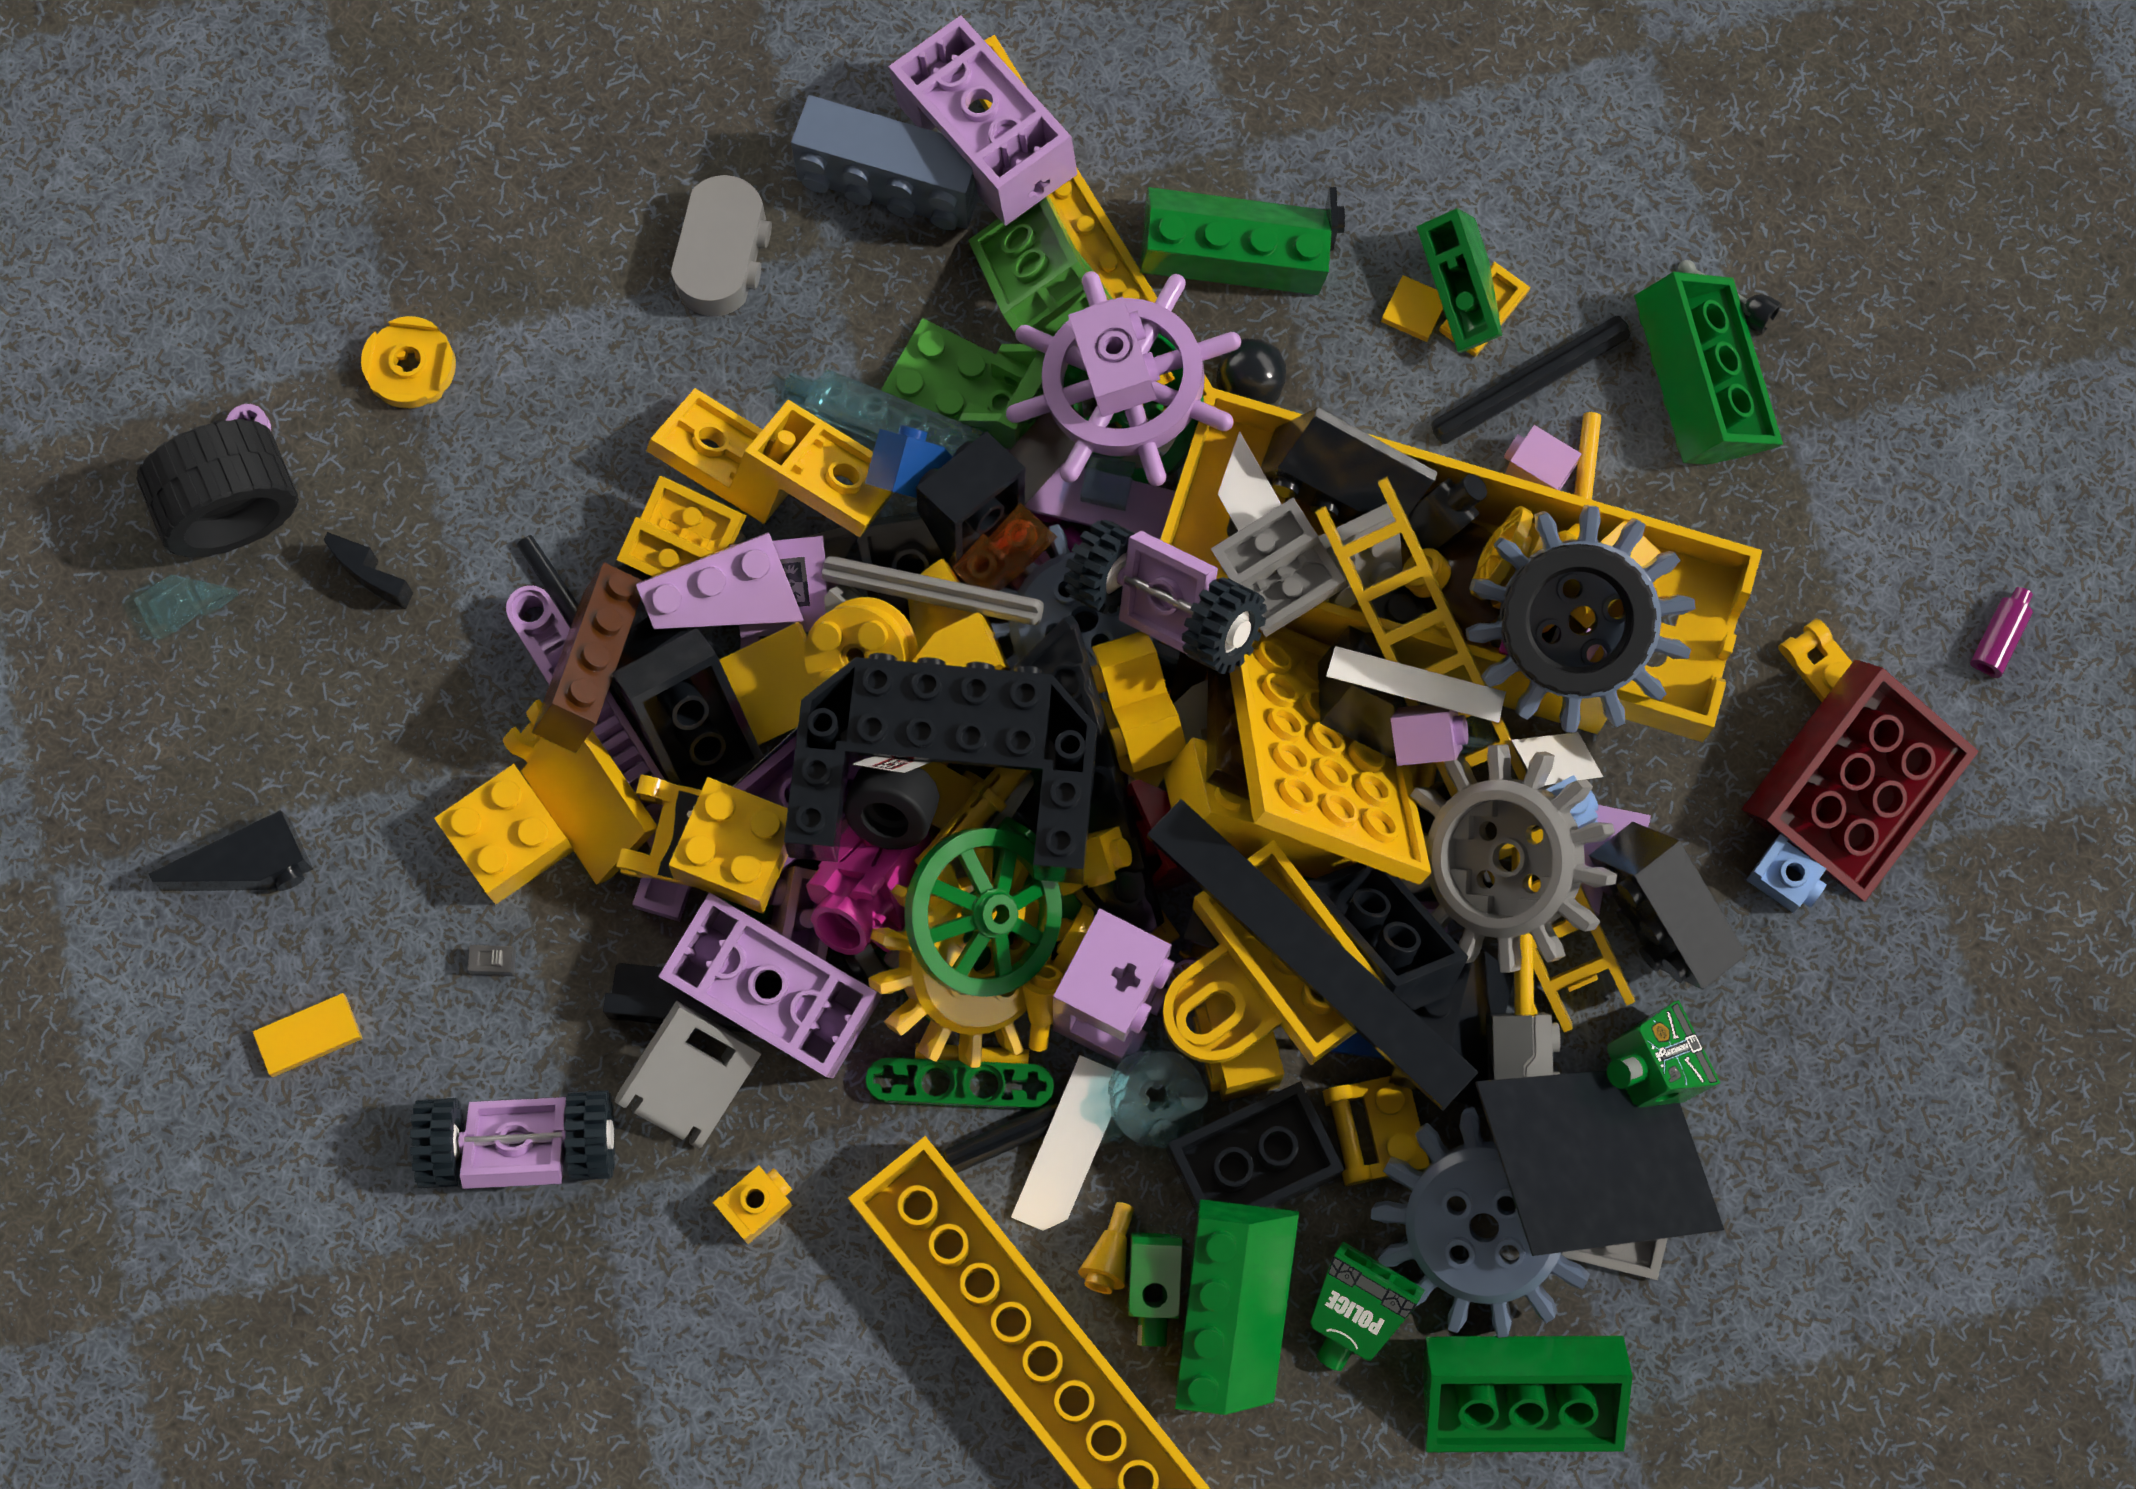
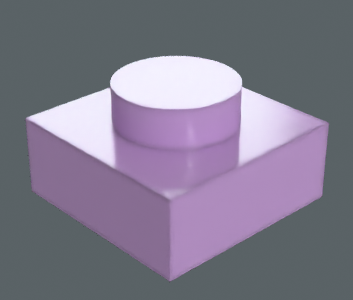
[632,878,691,922]

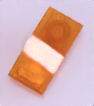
[952,503,1058,591]

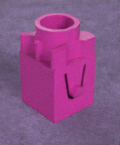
[806,826,932,955]

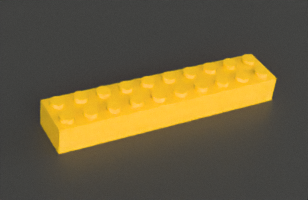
[848,1136,1210,1489]

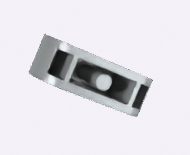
[671,175,772,316]

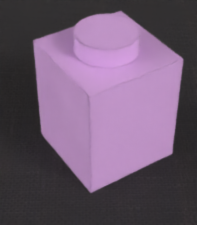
[1504,425,1581,490]
[1390,704,1468,766]

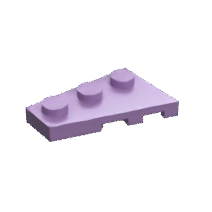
[636,532,804,629]

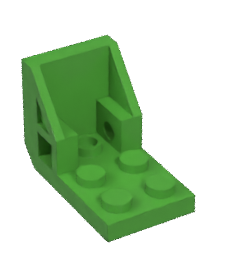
[968,196,1113,370]
[879,318,1045,449]

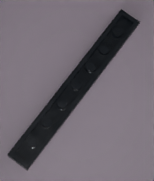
[1147,799,1478,1111]

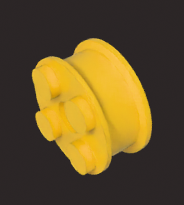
[804,597,918,688]

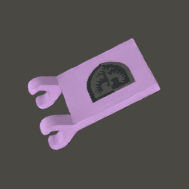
[730,535,829,649]

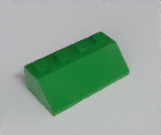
[1140,187,1331,295]
[1634,272,1783,464]
[1175,1199,1299,1415]
[1423,1336,1633,1452]

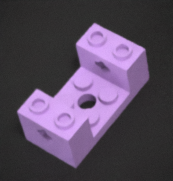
[888,15,1077,226]
[659,892,883,1078]
[1053,908,1175,1065]

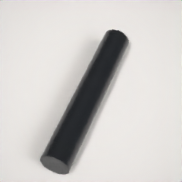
[517,535,579,626]

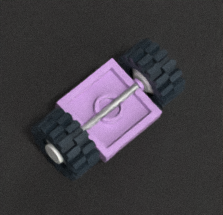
[1064,520,1267,674]
[410,1090,615,1189]

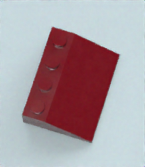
[1741,659,1979,902]

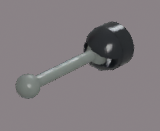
[1678,260,1782,335]

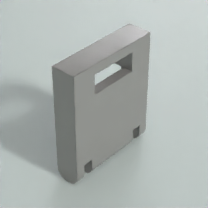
[615,1001,762,1149]

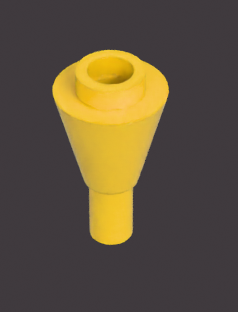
[1022,964,1065,1052]
[1078,1202,1134,1294]

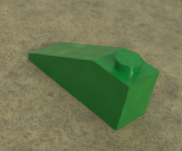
[1416,208,1502,353]

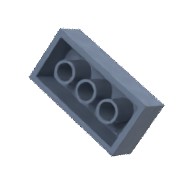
[791,95,979,230]

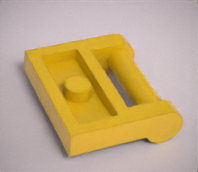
[1322,1076,1430,1186]

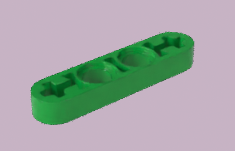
[866,1058,1054,1110]

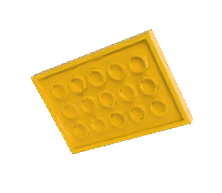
[1230,627,1431,885]

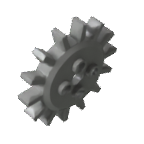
[1401,744,1617,973]

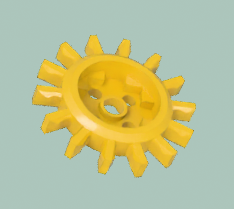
[868,846,1073,1068]

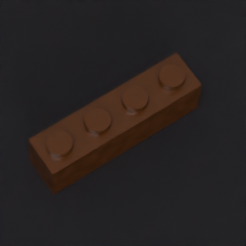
[532,562,642,753]

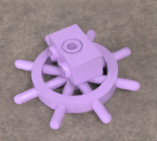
[1006,271,1241,486]

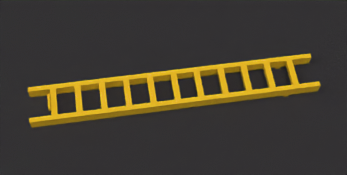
[1315,477,1635,1033]

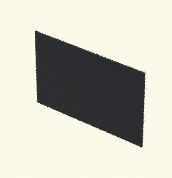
[1475,1070,1724,1256]

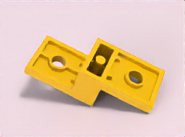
[646,388,895,537]

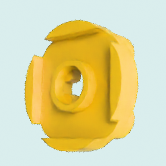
[361,316,456,408]

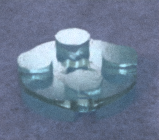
[1108,1048,1208,1148]

